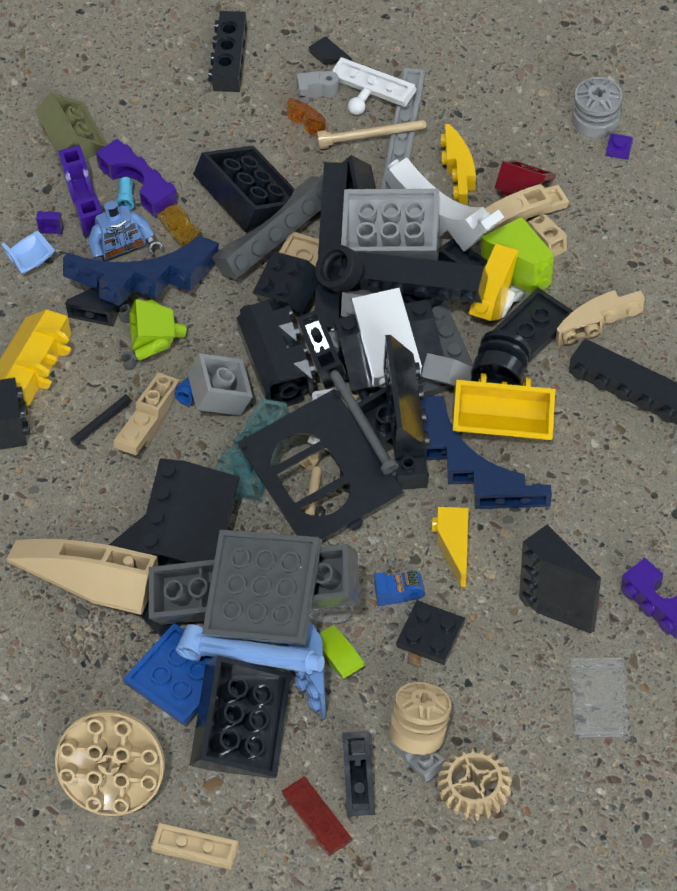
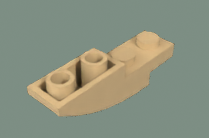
[485,184,569,233]
[556,290,645,347]
[114,373,180,455]

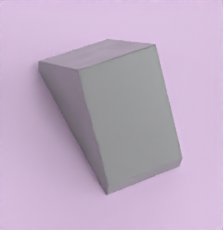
[420,353,472,387]

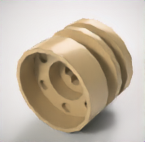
[389,682,451,755]

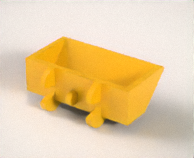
[0,309,72,407]
[452,373,556,440]

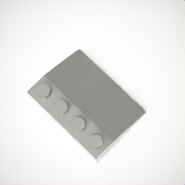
[341,189,439,261]

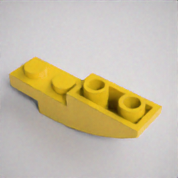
[440,124,476,206]

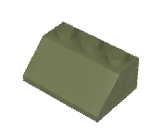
[35,92,108,159]

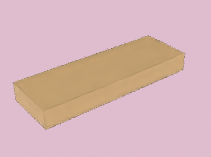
[151,823,239,870]

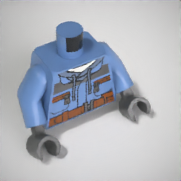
[88,201,163,261]

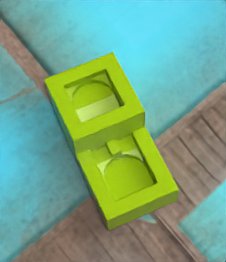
[319,625,365,679]

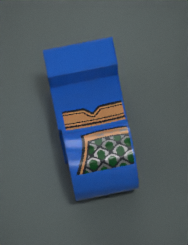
[374,571,425,606]

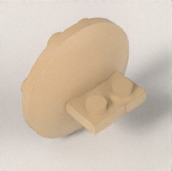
[55,710,165,816]

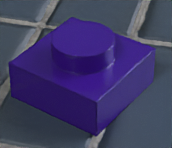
[606,133,633,160]
[36,211,63,234]

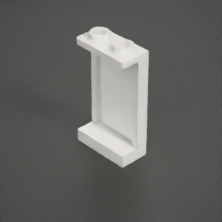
[351,288,422,388]

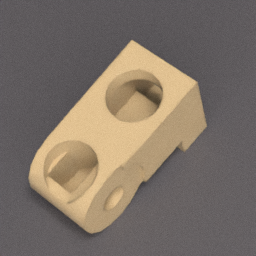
[527,214,567,257]

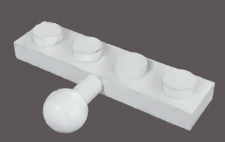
[332,57,417,115]

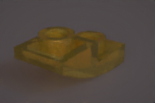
[157,204,203,247]

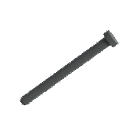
[330,370,399,475]

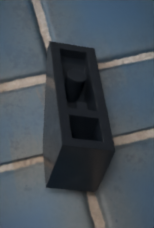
[297,309,348,389]
[342,730,375,816]

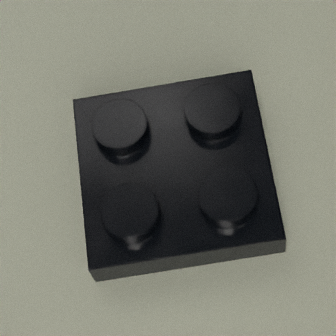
[396,600,465,665]

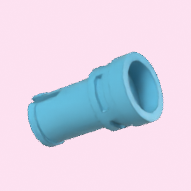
[116,177,134,211]

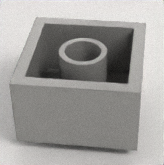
[187,353,253,416]

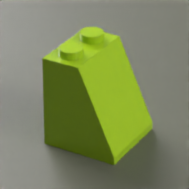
[481,217,554,293]

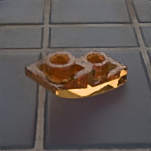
[286,98,327,135]

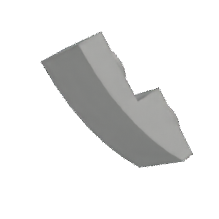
[389,740,446,783]

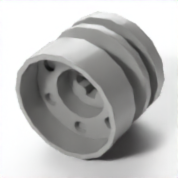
[573,77,623,138]

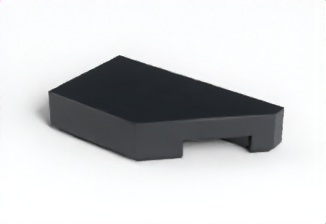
[309,36,352,65]

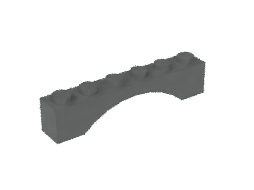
[212,176,323,278]

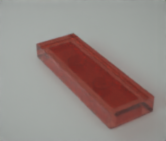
[282,776,352,856]

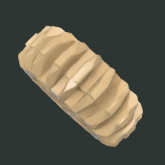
[438,747,512,821]

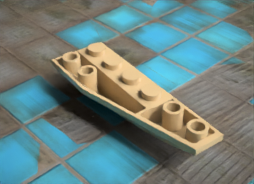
[6,539,158,615]

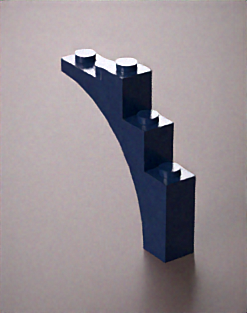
[63,235,219,306]

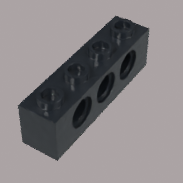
[208,11,247,92]

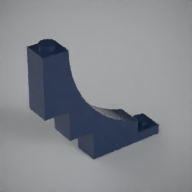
[420,395,552,509]

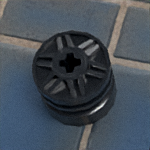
[471,330,531,386]

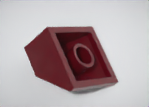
[494,160,556,197]

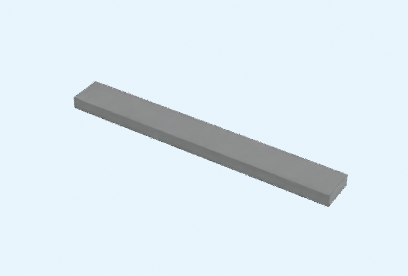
[381,68,426,189]

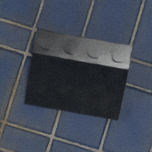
[193,146,295,231]
[334,299,444,394]
[383,335,430,458]
[136,458,240,566]
[519,524,601,634]
[189,655,291,778]

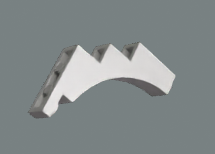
[383,157,504,252]

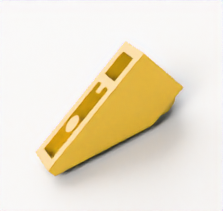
[469,243,519,321]
[432,507,469,587]

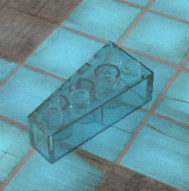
[215,399,289,501]

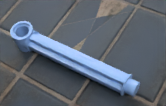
[176,624,325,674]

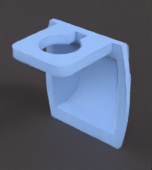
[1,231,55,274]

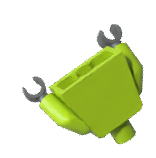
[119,299,187,370]

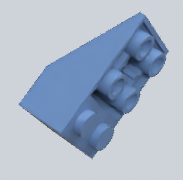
[279,619,326,719]

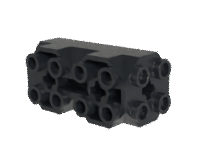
[237,298,317,409]

